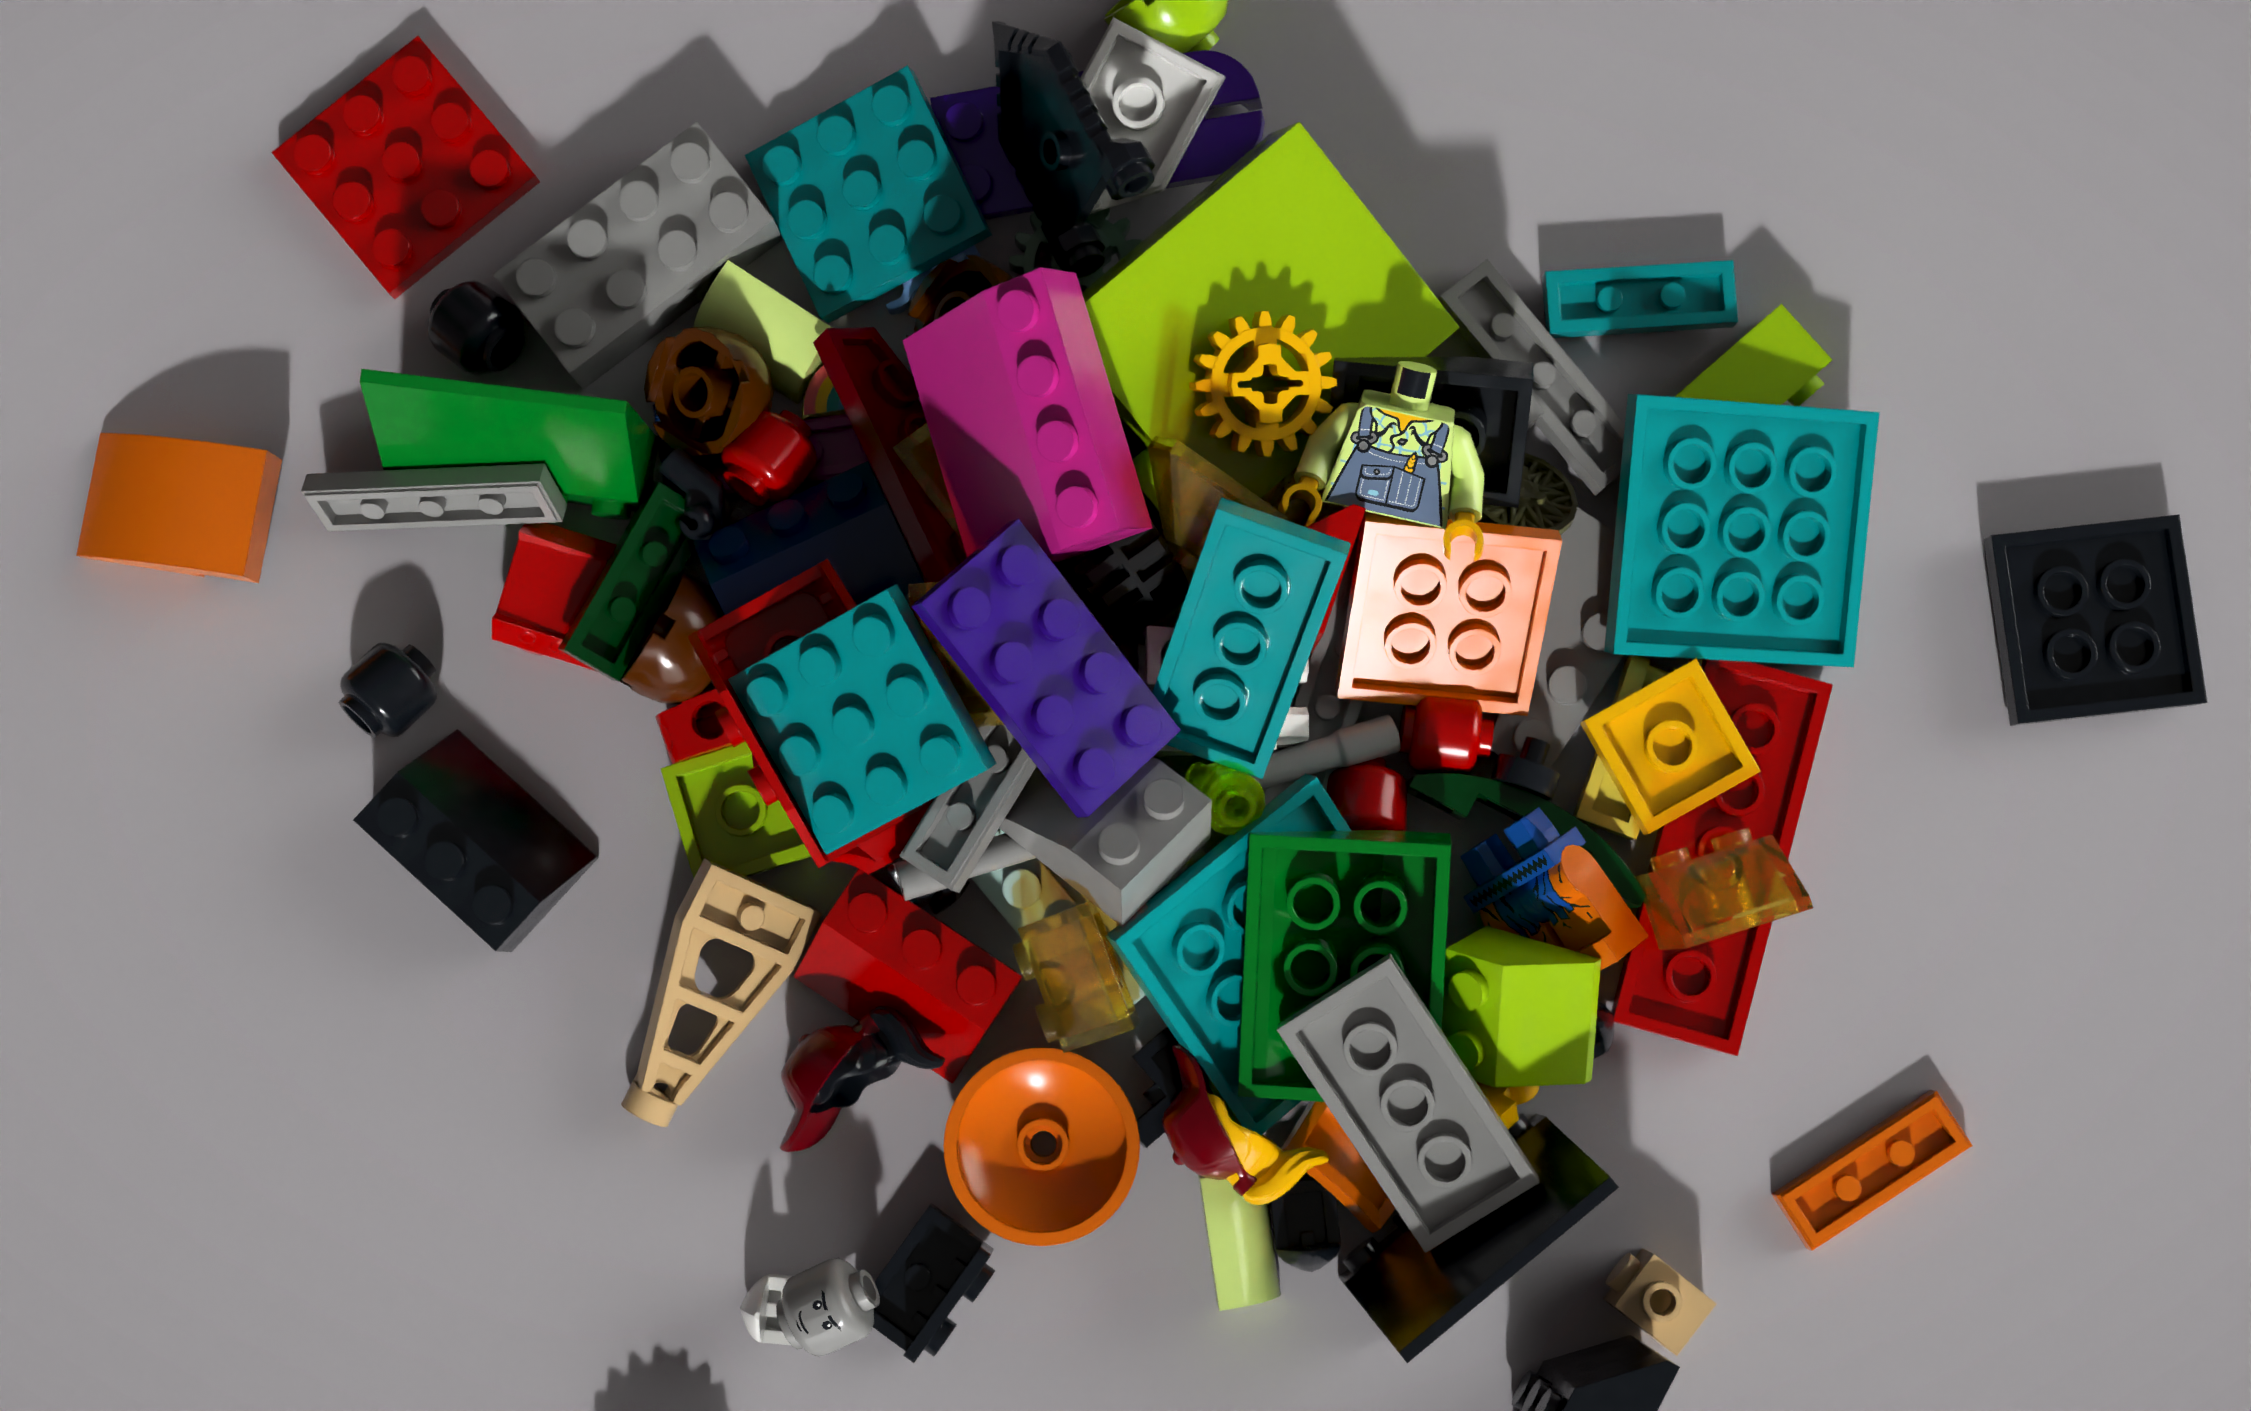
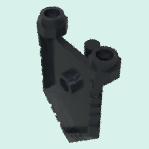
[992,21,1155,278]

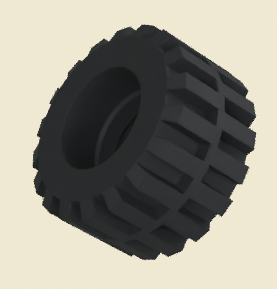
[1057,521,1188,642]

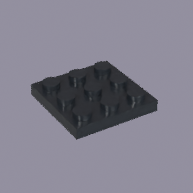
[1984,514,2208,726]

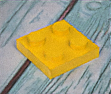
[1580,659,1761,835]

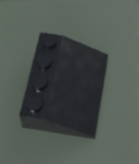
[1339,1113,1619,1363]

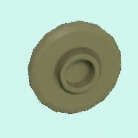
[1480,453,1578,535]

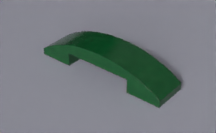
[1407,773,1646,908]

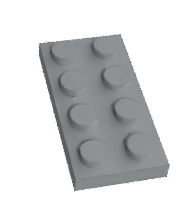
[1277,953,1539,1253]

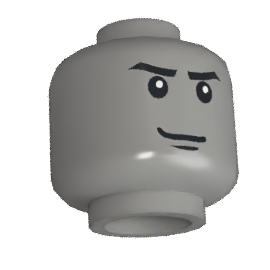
[776,1258,880,1357]

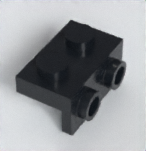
[873,1203,995,1363]

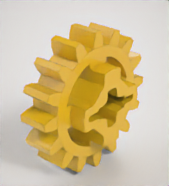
[1189,311,1337,457]

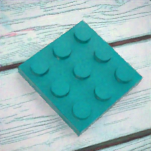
[745,65,992,323]
[728,584,997,855]

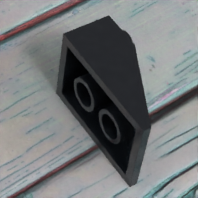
[1329,357,1533,508]

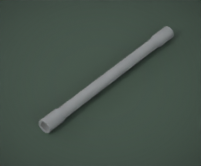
[894,715,1401,901]

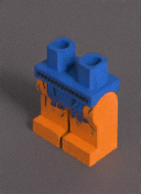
[1460,807,1648,971]

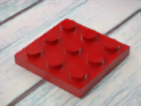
[271,36,540,299]

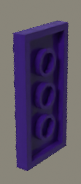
[912,519,1181,818]

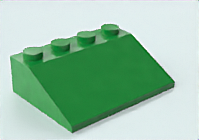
[360,369,658,520]
[1238,830,1451,1102]

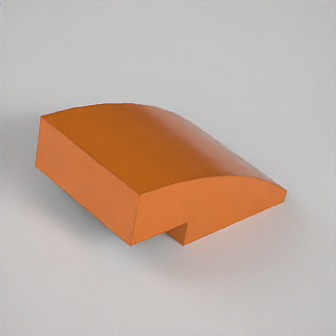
[76,433,282,583]

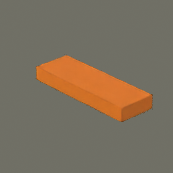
[1771,1090,1973,1251]

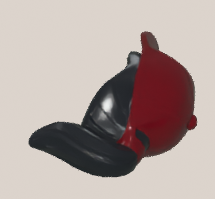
[780,1006,945,1152]

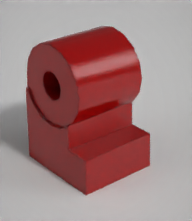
[655,689,746,764]

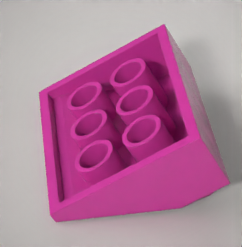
[902,267,1153,564]

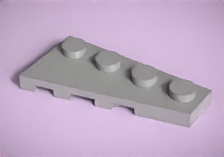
[1490,507,1624,769]

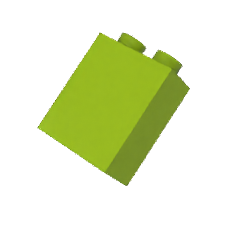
[1082,122,1460,530]

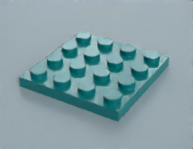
[1604,394,1880,667]
[1105,773,1351,1135]

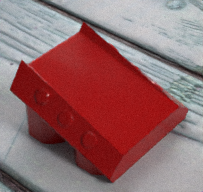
[492,523,617,672]

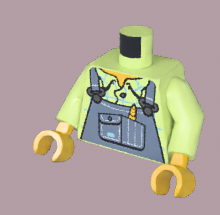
[1278,361,1485,561]

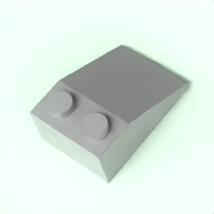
[999,757,1212,927]

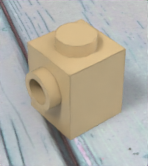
[1603,1248,1716,1356]

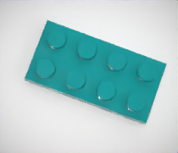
[1152,497,1351,779]

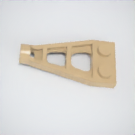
[621,858,822,1127]

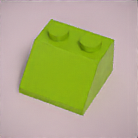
[1442,926,1601,1087]

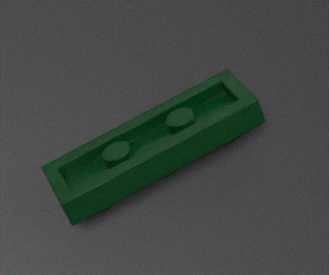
[558,482,695,682]

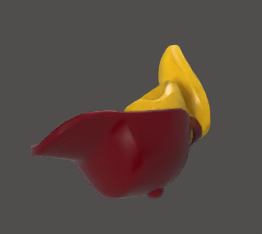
[1162,1044,1329,1205]

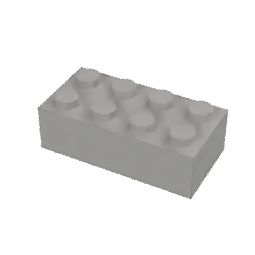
[493,122,783,389]

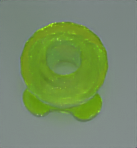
[1185,762,1265,835]

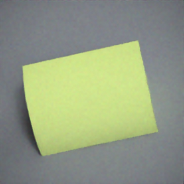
[694,260,832,404]
[1198,1175,1281,1311]

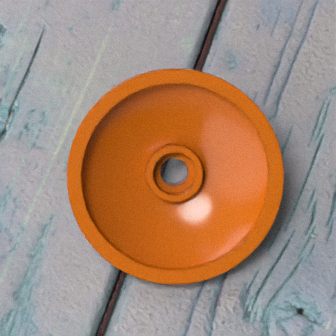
[943,1047,1140,1246]

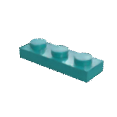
[1541,260,1739,338]

